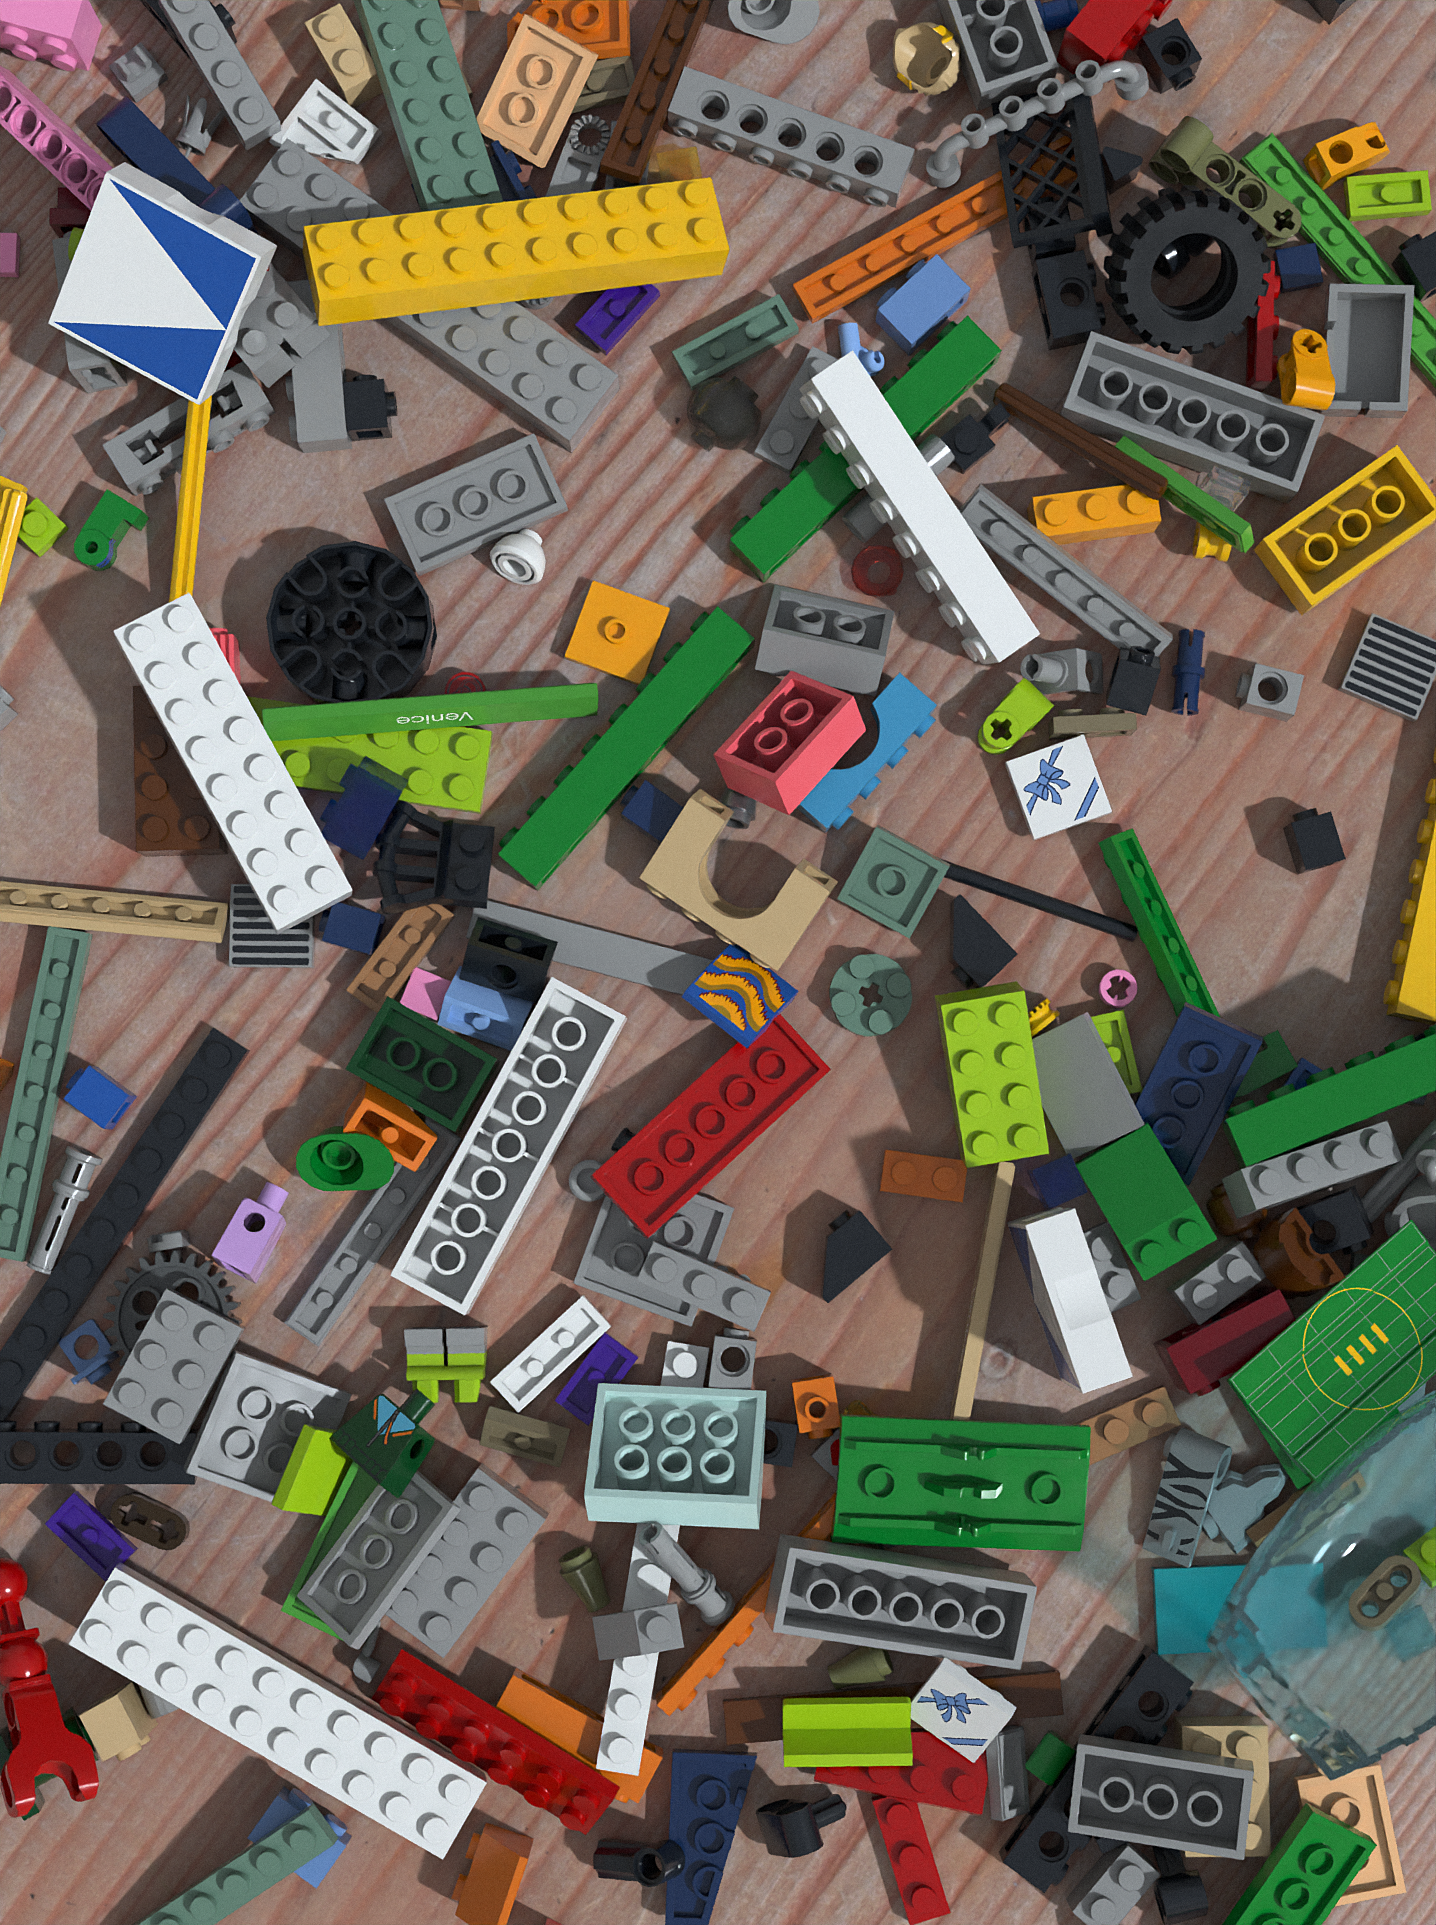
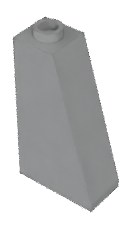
[52,231,128,393]

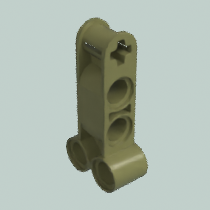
[1149,116,1302,248]

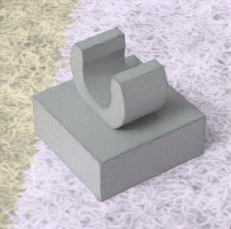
[109,42,168,103]

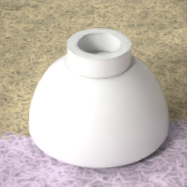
[490,529,546,585]

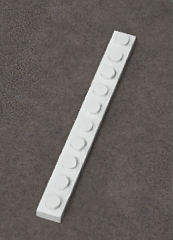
[596,1341,709,1776]

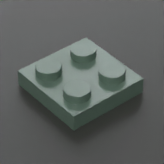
[837,825,951,939]

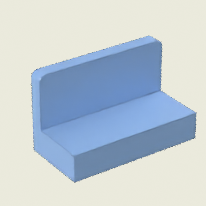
[437,966,534,1051]

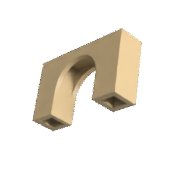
[639,789,838,971]

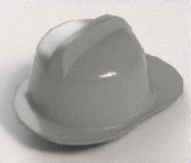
[727,0,820,44]

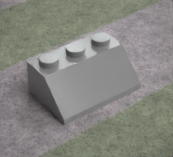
[755,584,895,697]

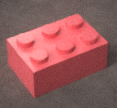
[713,670,866,815]

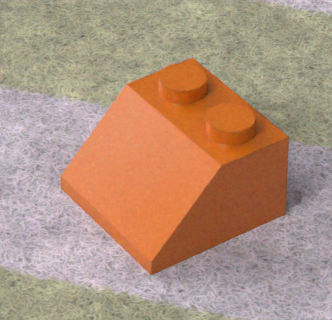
[451,1822,534,1925]

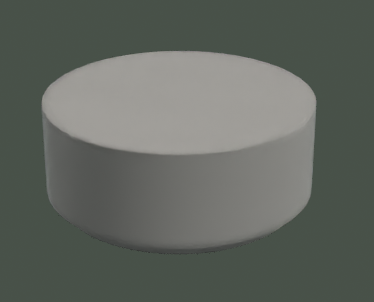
[569,1160,606,1202]

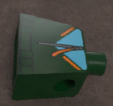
[330,1388,435,1498]

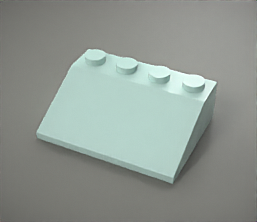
[584,1383,767,1529]

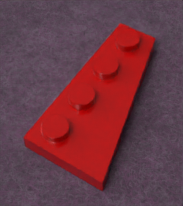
[814,1732,988,1816]

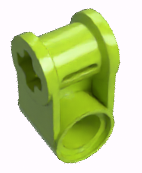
[977,678,1055,755]

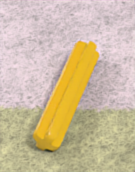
[0,488,28,607]

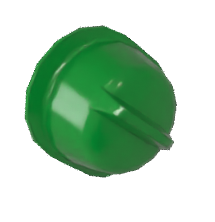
[296,1126,394,1192]

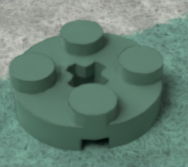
[829,954,912,1037]

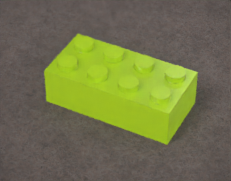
[935,981,1049,1168]

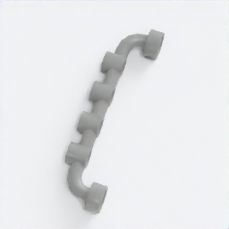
[926,60,1149,188]

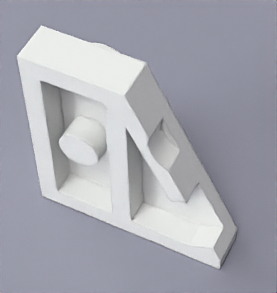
[269,79,382,165]

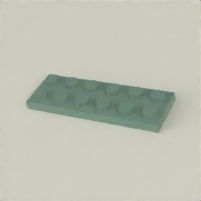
[353,0,503,212]

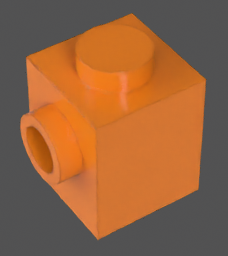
[791,1373,840,1439]

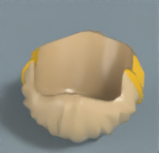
[893,22,962,96]

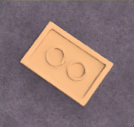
[476,14,599,168]
[1294,1761,1406,1906]

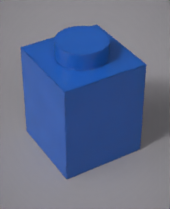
[64,1065,137,1130]

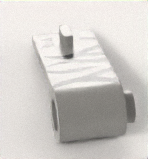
[1142,1428,1232,1568]

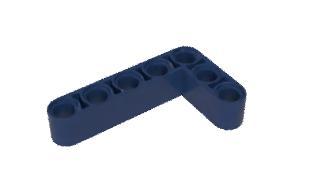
[95,96,258,235]

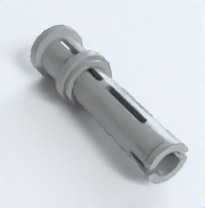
[26,1146,103,1275]
[639,1522,735,1626]

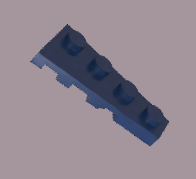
[665,1749,757,1925]

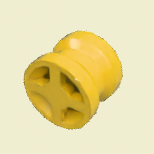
[1192,522,1231,562]

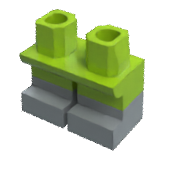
[404,1326,488,1403]

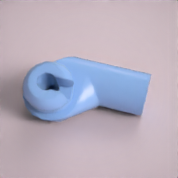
[838,323,885,376]

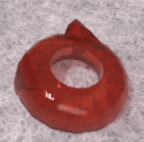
[851,544,904,598]

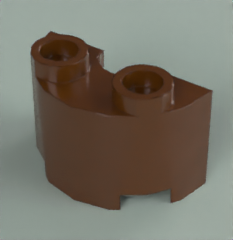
[1253,1207,1346,1299]

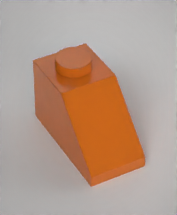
[343,1082,437,1172]

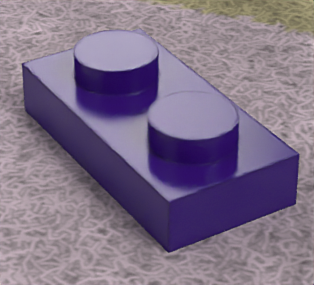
[575,284,660,355]
[555,1332,639,1426]
[45,1491,138,1582]

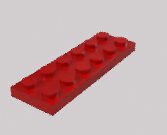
[590,1014,831,1239]
[371,1649,620,1835]

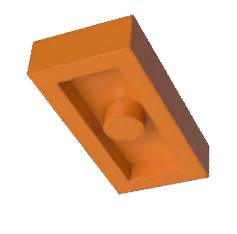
[879,1150,967,1203]

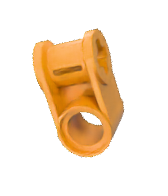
[1276,329,1335,410]

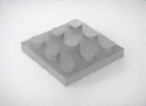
[573,1194,734,1327]
[183,1350,351,1502]

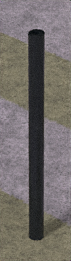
[941,859,1138,942]

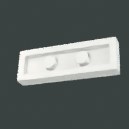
[490,1295,612,1413]

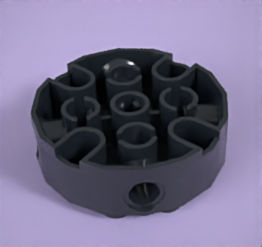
[266,541,437,704]

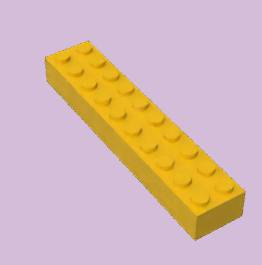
[303,177,730,326]

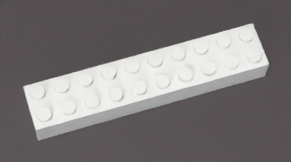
[69,1562,487,1859]

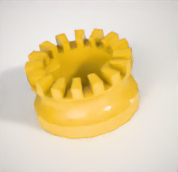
[1028,998,1060,1037]

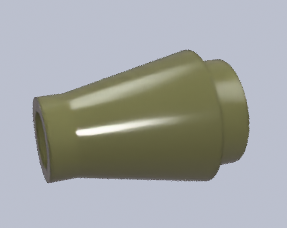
[558,1545,611,1612]
[828,1646,894,1690]

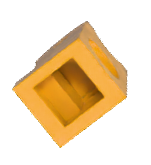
[1303,122,1390,190]

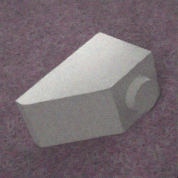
[592,1602,684,1661]

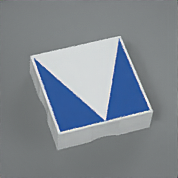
[48,162,277,405]
[1007,1207,1133,1394]

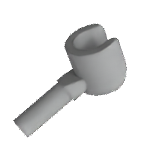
[353,1621,381,1683]

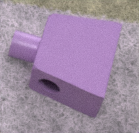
[211,1182,289,1284]

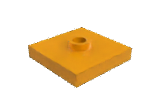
[564,580,670,685]

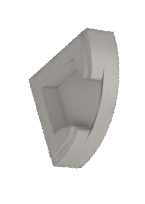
[147,1230,191,1253]

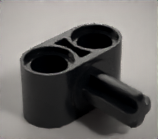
[755,1794,847,1858]
[1152,1845,1209,1925]

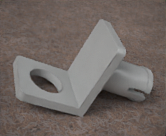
[1020,648,1103,695]

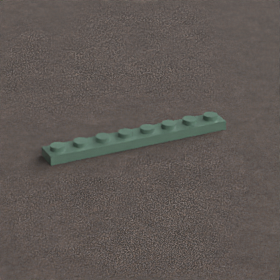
[0,926,93,1262]

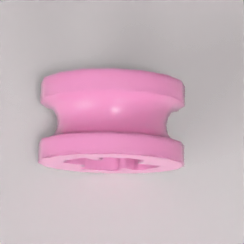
[1098,969,1137,1008]

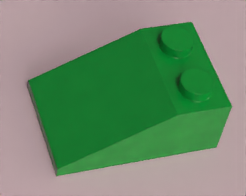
[1075,1122,1217,1281]

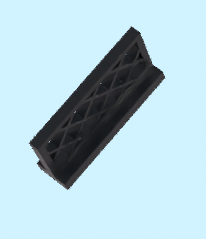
[991,74,1114,249]

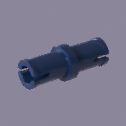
[1171,629,1205,716]

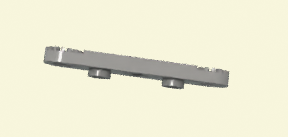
[520,115,610,309]

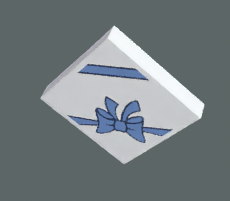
[1005,734,1112,841]
[911,1657,1017,1763]

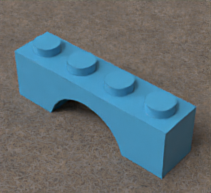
[796,672,937,833]

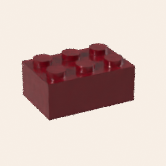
[1153,1286,1296,1397]

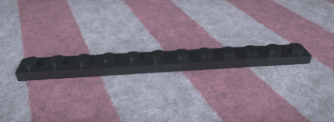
[0,1028,250,1420]

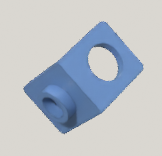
[59,1319,120,1385]

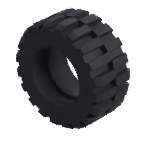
[1103,185,1271,355]

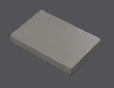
[1032,1012,1145,1160]

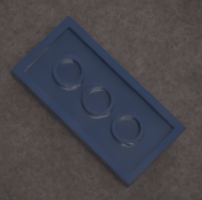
[1117,1002,1263,1186]

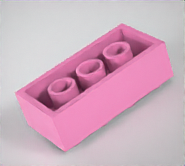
[0,0,102,71]

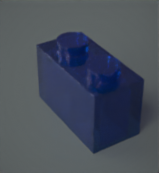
[319,756,409,860]

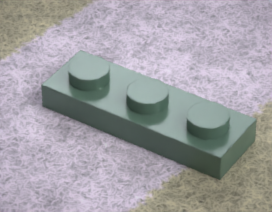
[672,294,799,391]

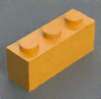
[1027,484,1161,545]

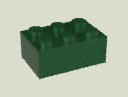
[345,996,500,1133]

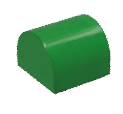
[1025,1730,1077,1786]

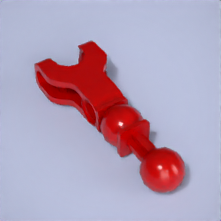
[0,1557,99,1818]

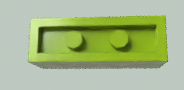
[782,1697,913,1767]

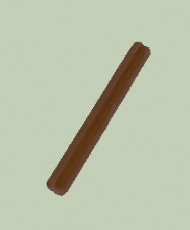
[993,383,1168,500]

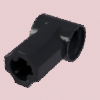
[593,1838,685,1887]

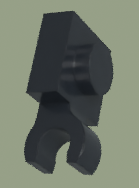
[940,403,1011,474]

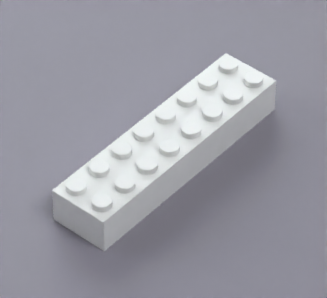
[799,350,1040,664]
[113,592,353,935]
[391,977,627,1315]

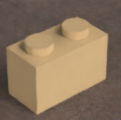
[304,3,383,109]
[79,1681,158,1762]

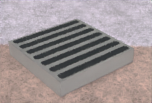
[1338,613,1436,722]
[229,884,315,968]

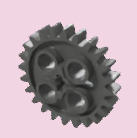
[103,1250,242,1366]

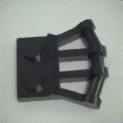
[372,800,495,914]

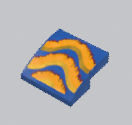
[682,944,799,1048]

